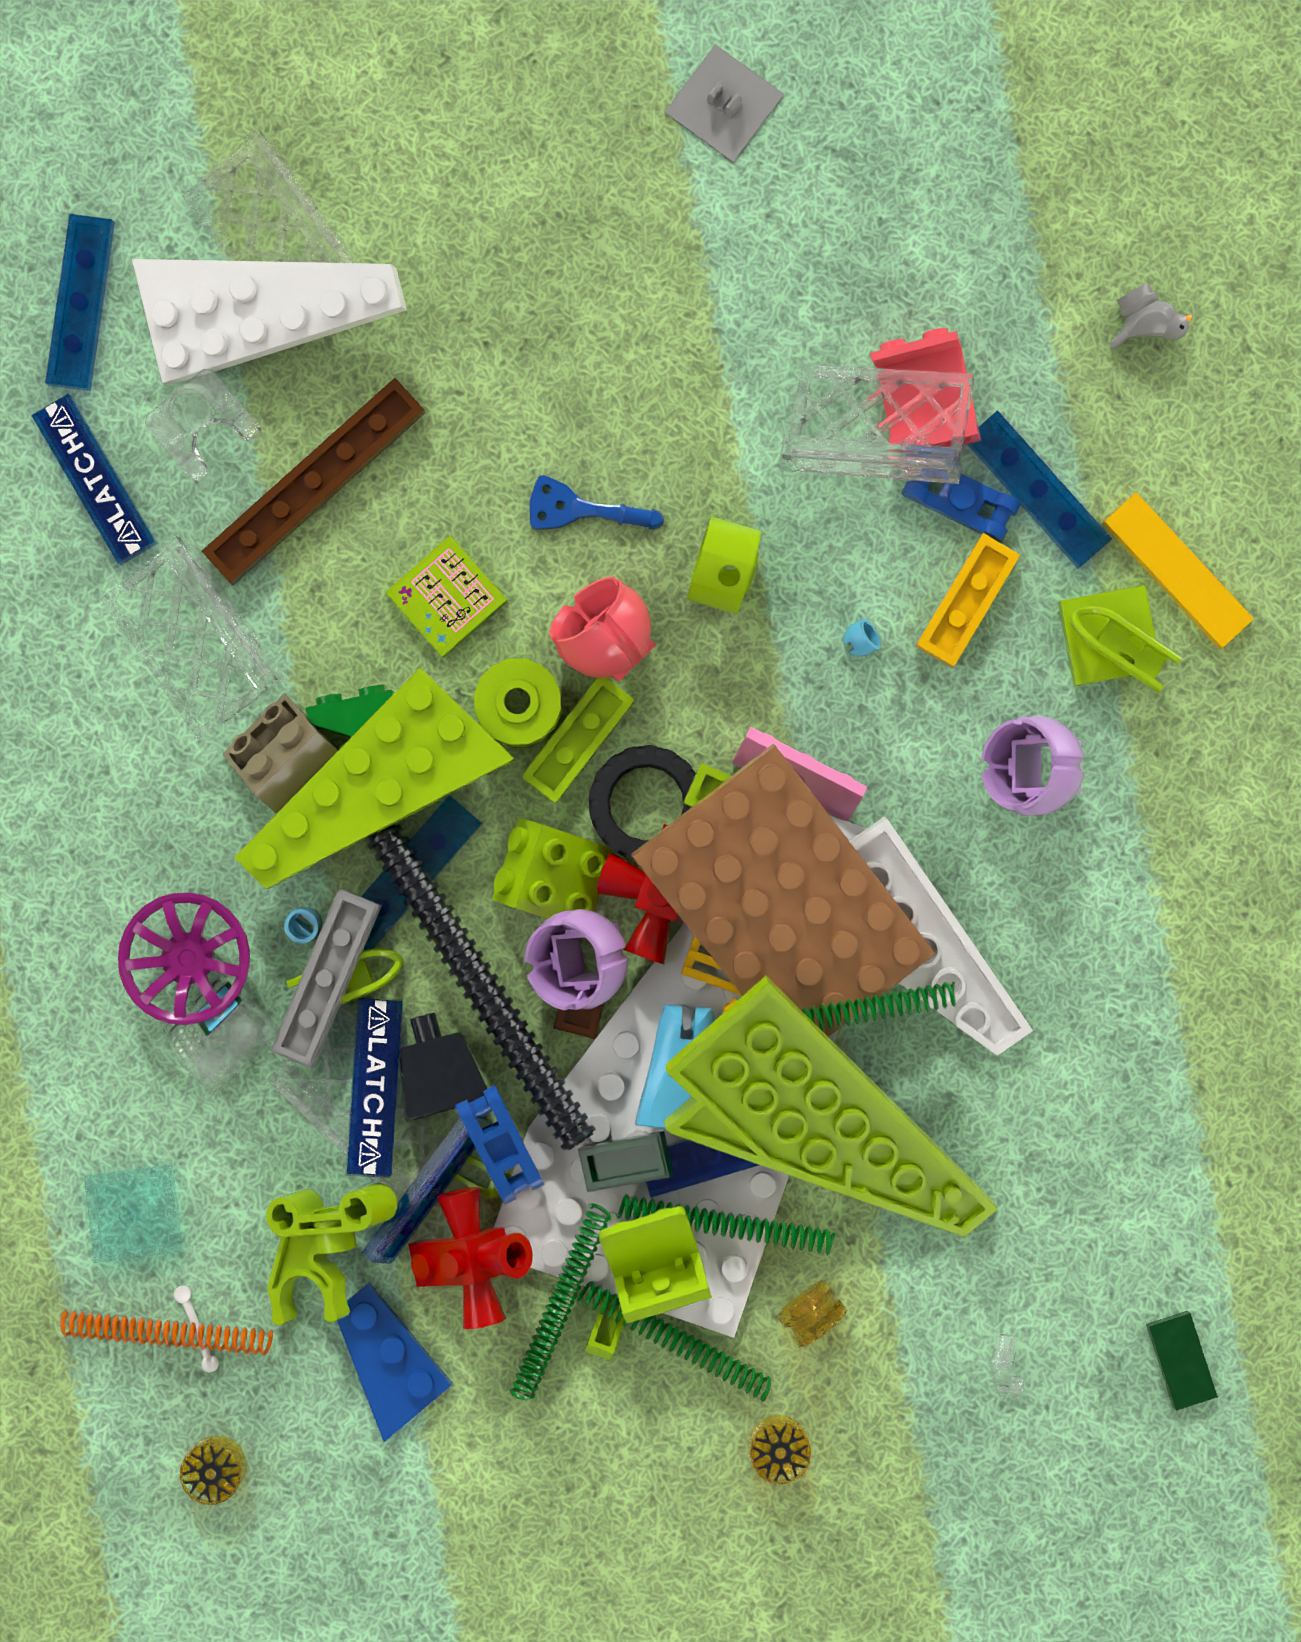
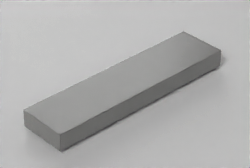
[271,888,382,1068]

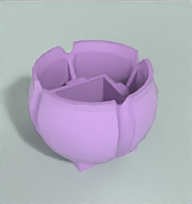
[981,716,1084,815]
[525,909,628,1010]

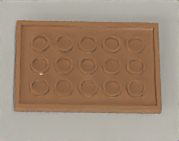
[631,744,936,1037]

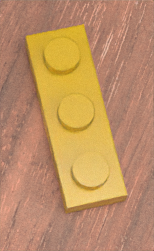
[915,533,1020,668]

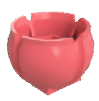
[549,577,656,682]

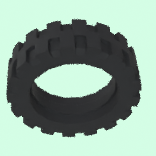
[589,745,696,860]

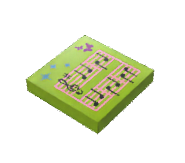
[385,535,508,658]

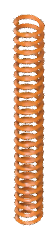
[60,1310,273,1356]

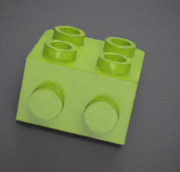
[492,817,612,919]
[599,1207,712,1324]

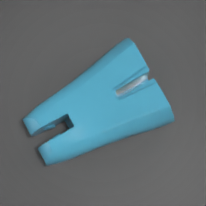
[635,1005,715,1128]

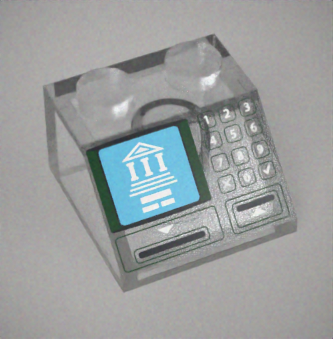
[161,972,280,1096]

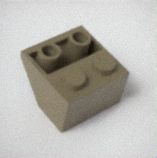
[223,693,339,814]

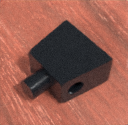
[399,1013,488,1122]

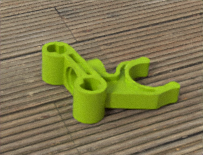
[266,1182,397,1325]

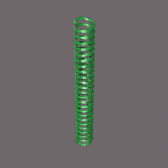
[802,981,956,1031]
[616,1194,836,1256]
[509,1203,611,1400]
[577,1281,772,1402]

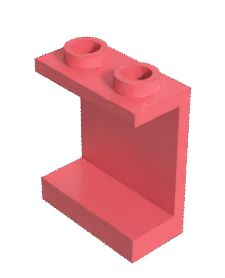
[870,328,981,461]

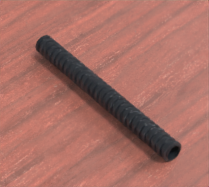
[364,824,596,1151]

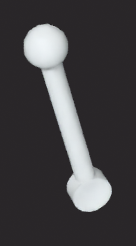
[174,1285,219,1373]

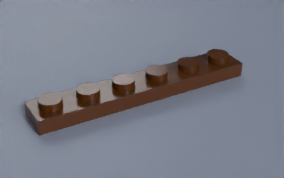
[201,378,426,586]

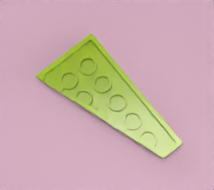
[234,668,516,889]

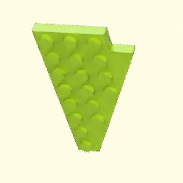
[664,976,997,1237]

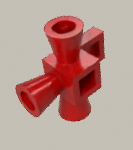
[597,824,684,965]
[408,1187,533,1329]

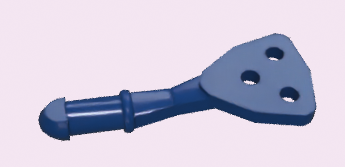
[529,475,664,530]

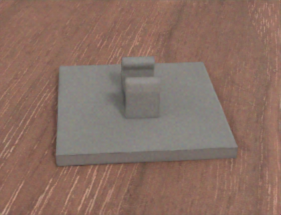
[664,44,784,163]

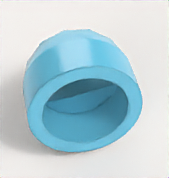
[843,618,881,657]
[284,907,322,943]

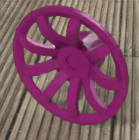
[118,892,250,1025]

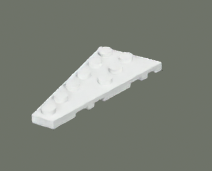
[132,259,407,385]
[850,817,1033,1056]

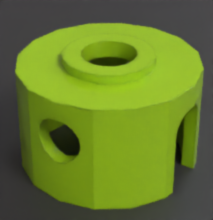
[686,516,762,614]
[474,658,563,748]

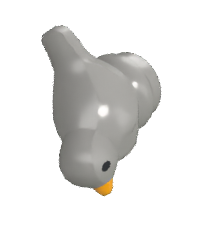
[1109,283,1192,349]

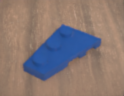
[337,1282,453,1442]

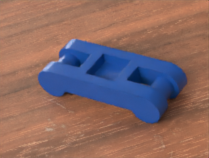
[901,454,1021,543]
[455,1085,545,1205]

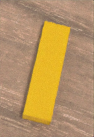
[1102,492,1254,649]

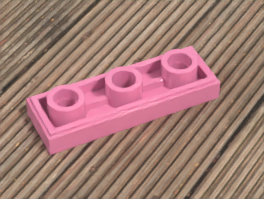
[732,727,867,822]

